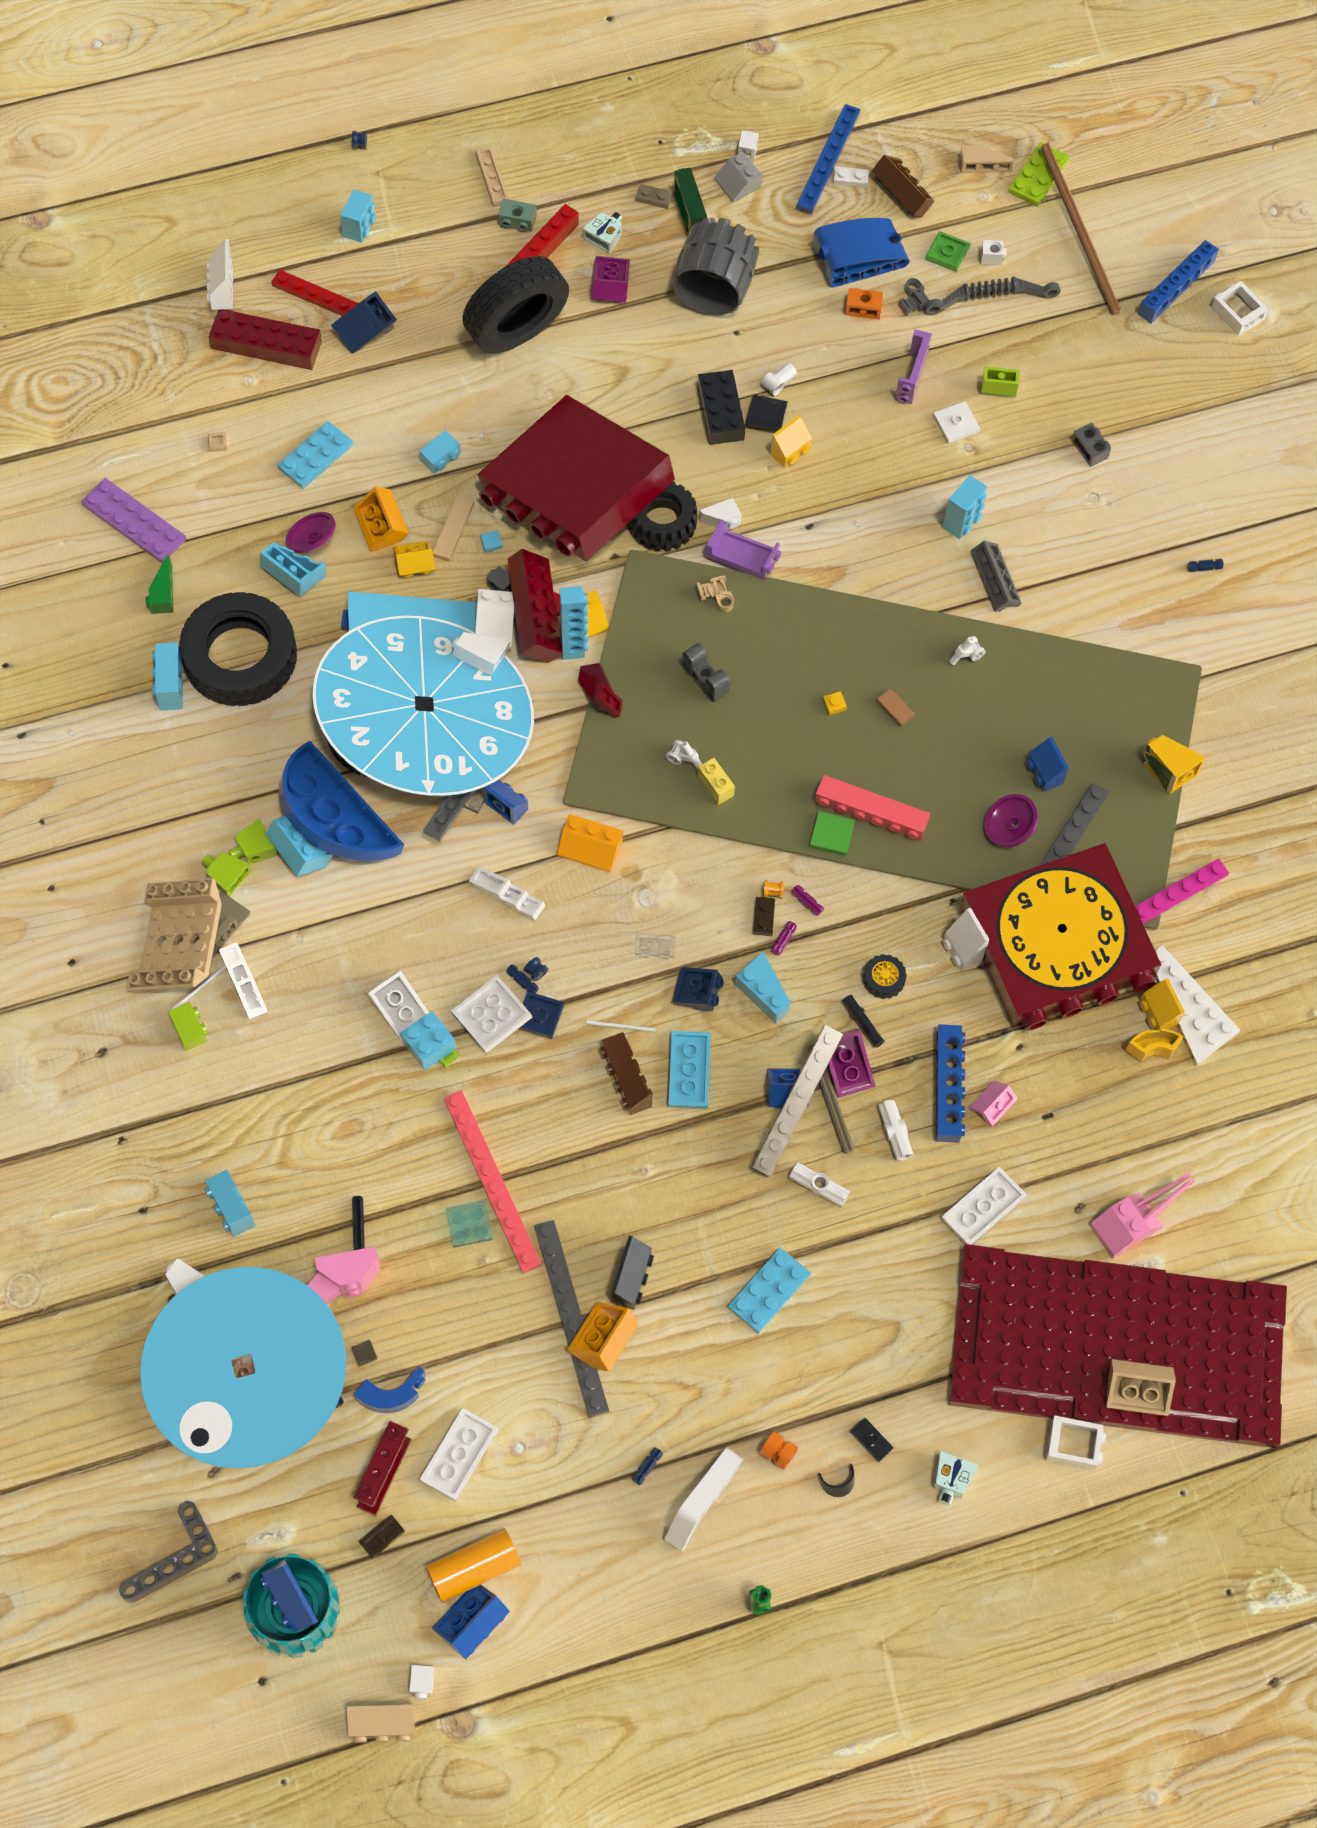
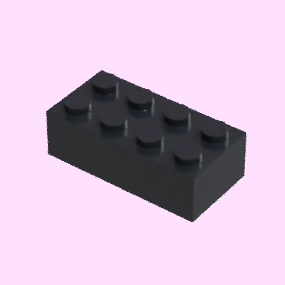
[697,370,745,445]

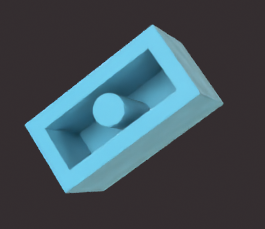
[419,430,461,474]

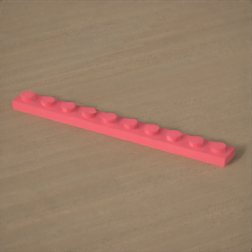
[444,1090,541,1274]

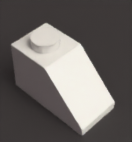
[699,498,742,529]

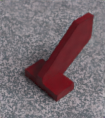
[578,663,623,718]

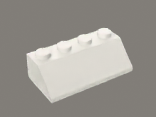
[207,239,233,310]

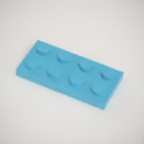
[277,421,354,489]
[668,1031,711,1109]
[728,1247,811,1334]

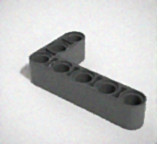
[119,1501,218,1603]

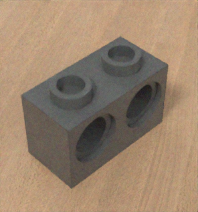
[1071,423,1111,467]

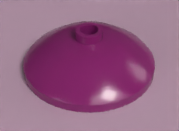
[286,512,336,553]
[984,794,1039,847]

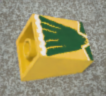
[1141,735,1206,794]

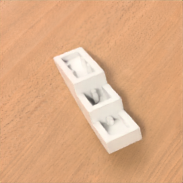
[469,867,546,920]
[219,942,268,1019]

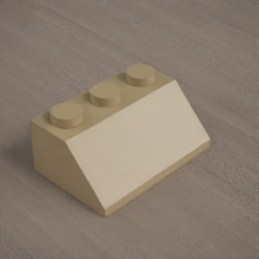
[1106,1359,1176,1416]
[347,1704,415,1743]

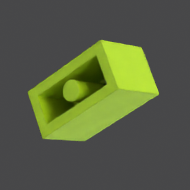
[981,366,1020,397]
[168,1002,208,1051]

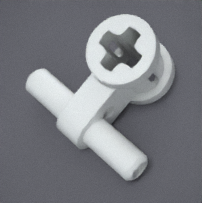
[949,636,986,665]
[665,740,702,769]

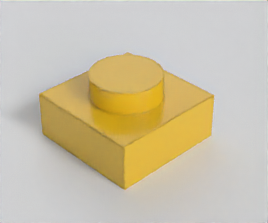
[823,691,847,715]

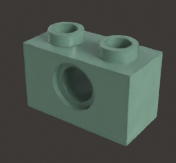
[498,198,537,232]

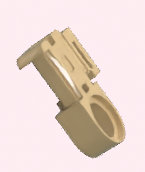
[696,576,734,612]

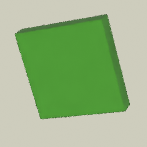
[925,231,971,272]
[810,811,855,856]

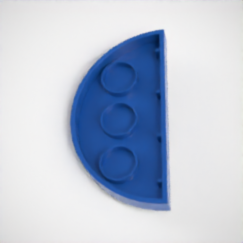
[279,741,405,861]

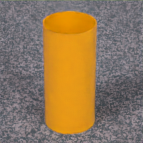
[426,1528,521,1603]

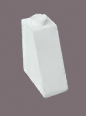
[452,632,511,676]
[165,1258,205,1295]

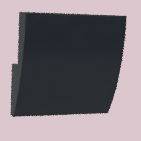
[746,395,788,432]

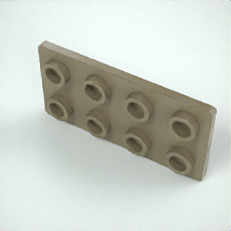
[177,891,250,957]

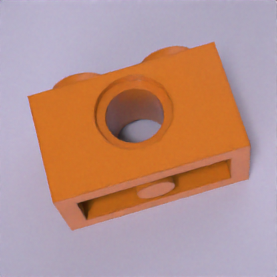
[845,288,883,320]

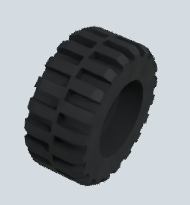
[629,482,697,551]

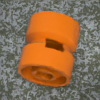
[759,1431,799,1470]

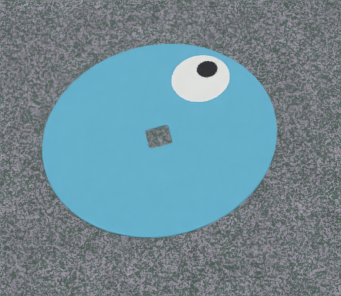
[140,1267,346,1468]

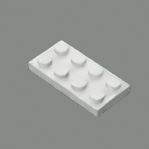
[941,1166,1027,1245]
[420,1408,498,1502]

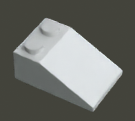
[475,589,514,649]
[943,908,989,971]
[365,970,429,1041]

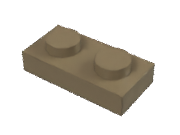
[636,184,673,209]

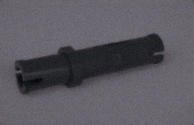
[842,994,885,1048]

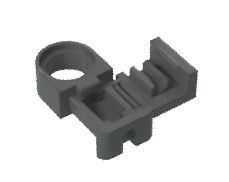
[898,278,929,316]

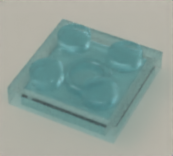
[446,1200,493,1248]

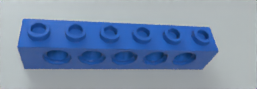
[1138,240,1219,324]
[936,1024,965,1143]

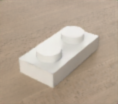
[833,166,869,188]

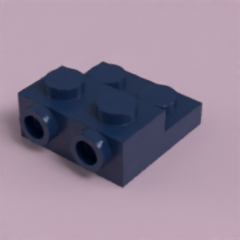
[672,967,724,1011]

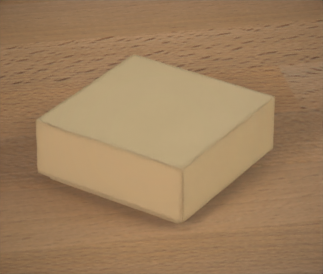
[208,432,228,452]

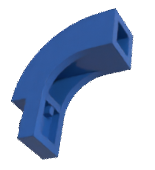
[353,1366,426,1413]

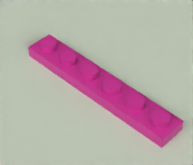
[1135,858,1230,925]

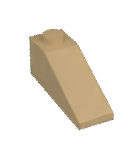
[960,145,1014,173]

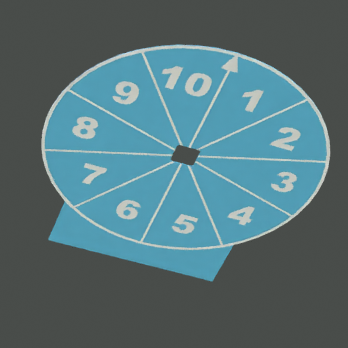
[313,591,534,796]

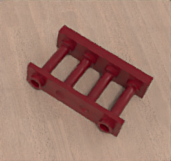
[353,1421,412,1516]

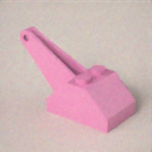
[1090,1173,1195,1259]
[307,1247,380,1304]

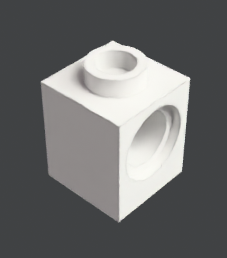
[738,130,759,160]
[981,240,1007,265]
[409,1665,434,1699]

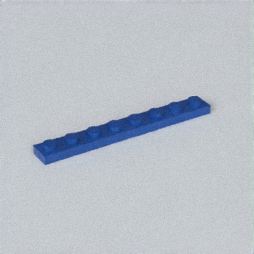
[796,104,861,214]

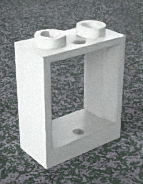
[1212,281,1268,336]
[1046,1415,1106,1470]

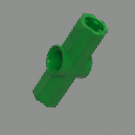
[749,1585,771,1616]

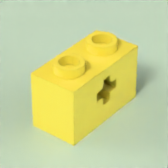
[698,758,735,805]

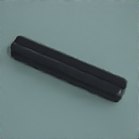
[352,1196,365,1250]

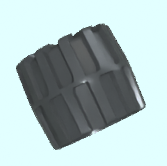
[672,218,759,316]

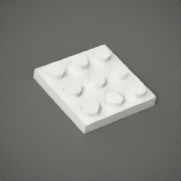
[451,975,532,1053]

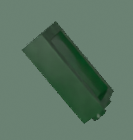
[673,167,707,235]

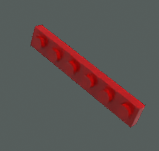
[271,269,359,316]

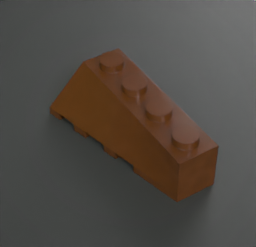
[871,155,935,217]
[599,1032,653,1115]

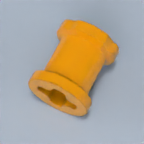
[763,880,784,898]

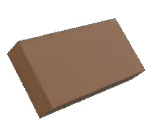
[876,688,915,727]

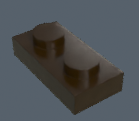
[753,897,775,936]
[359,1514,405,1559]

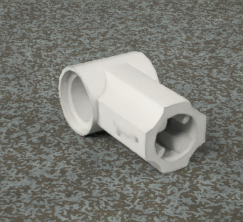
[761,363,797,396]

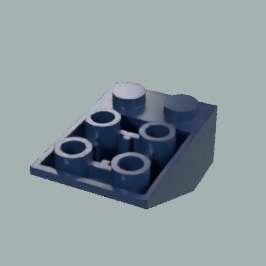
[331,291,397,354]

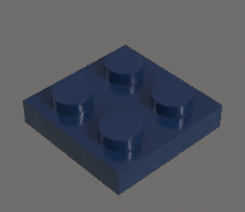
[518,991,565,1039]

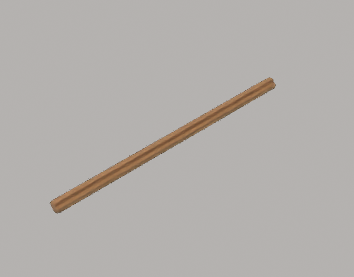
[1041,143,1121,315]

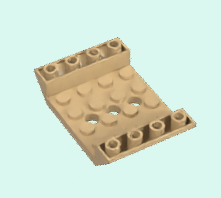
[126,878,222,991]

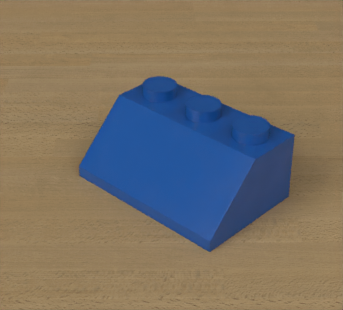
[260,1558,318,1632]
[432,1585,510,1659]

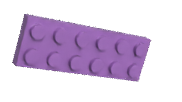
[81,478,187,563]

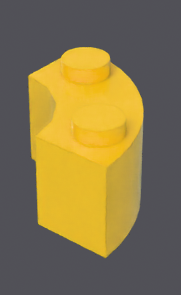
[1125,1029,1184,1062]

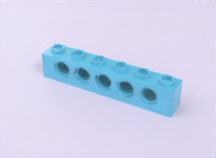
[559,586,588,660]

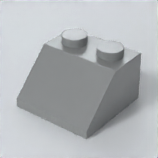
[714,152,762,203]

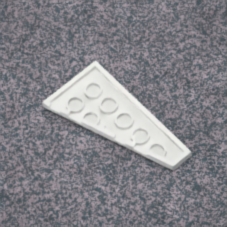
[1155,945,1240,1066]

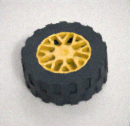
[863,954,907,999]

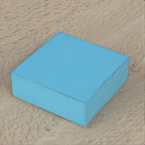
[480,530,503,553]

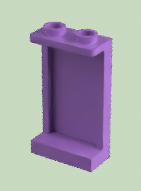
[895,329,932,404]
[705,520,781,580]

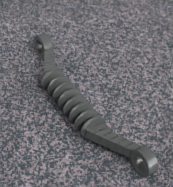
[925,276,1061,315]

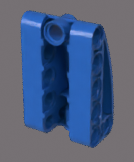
[813,218,910,287]

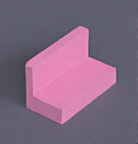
[970,1081,1017,1126]

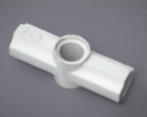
[878,1100,913,1161]
[789,1162,850,1207]

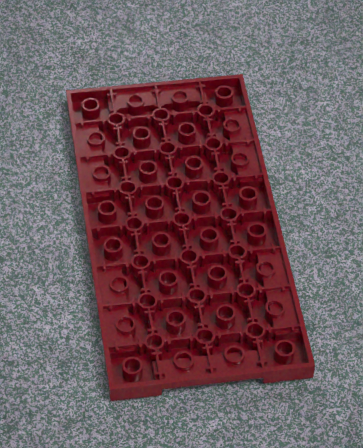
[949,1244,1287,1449]

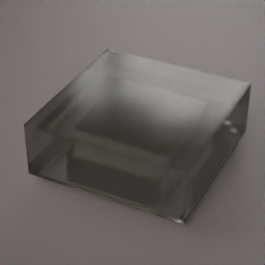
[351,1339,378,1367]

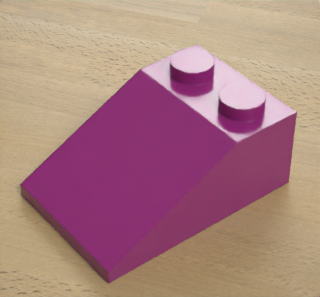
[592,256,630,303]
[827,1028,876,1098]

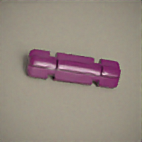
[791,885,824,916]
[771,921,797,956]

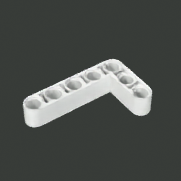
[664,1448,744,1552]

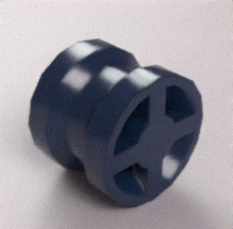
[352,131,367,149]
[524,957,548,981]

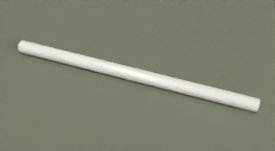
[170,966,226,1010]
[586,1020,656,1032]

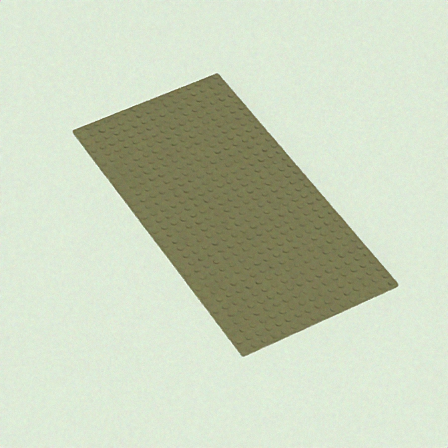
[564,550,1202,929]

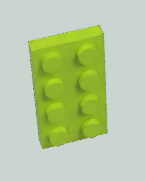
[1008,142,1070,207]

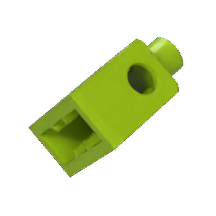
[229,819,278,864]
[202,852,251,897]

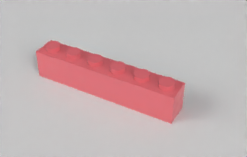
[815,775,930,840]

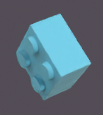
[340,189,376,243]
[400,1011,457,1071]

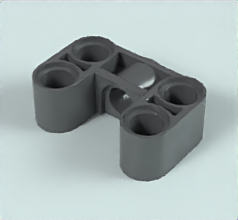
[682,643,730,702]

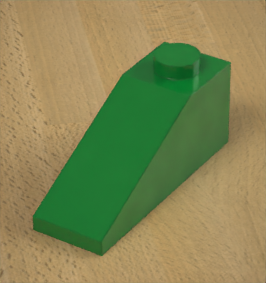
[146,556,174,614]

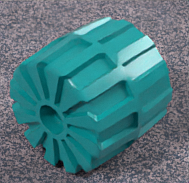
[242,1554,340,1658]

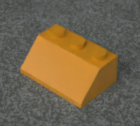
[353,486,409,552]
[557,814,623,873]
[567,1302,639,1371]

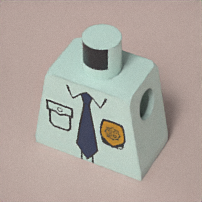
[583,212,622,254]
[934,1451,979,1506]

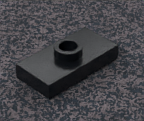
[850,1418,894,1463]

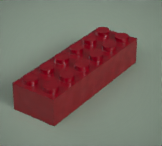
[208,309,322,370]
[507,549,563,663]

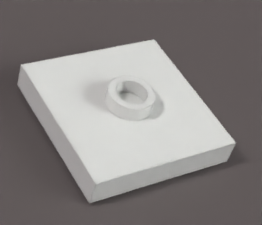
[933,401,981,444]

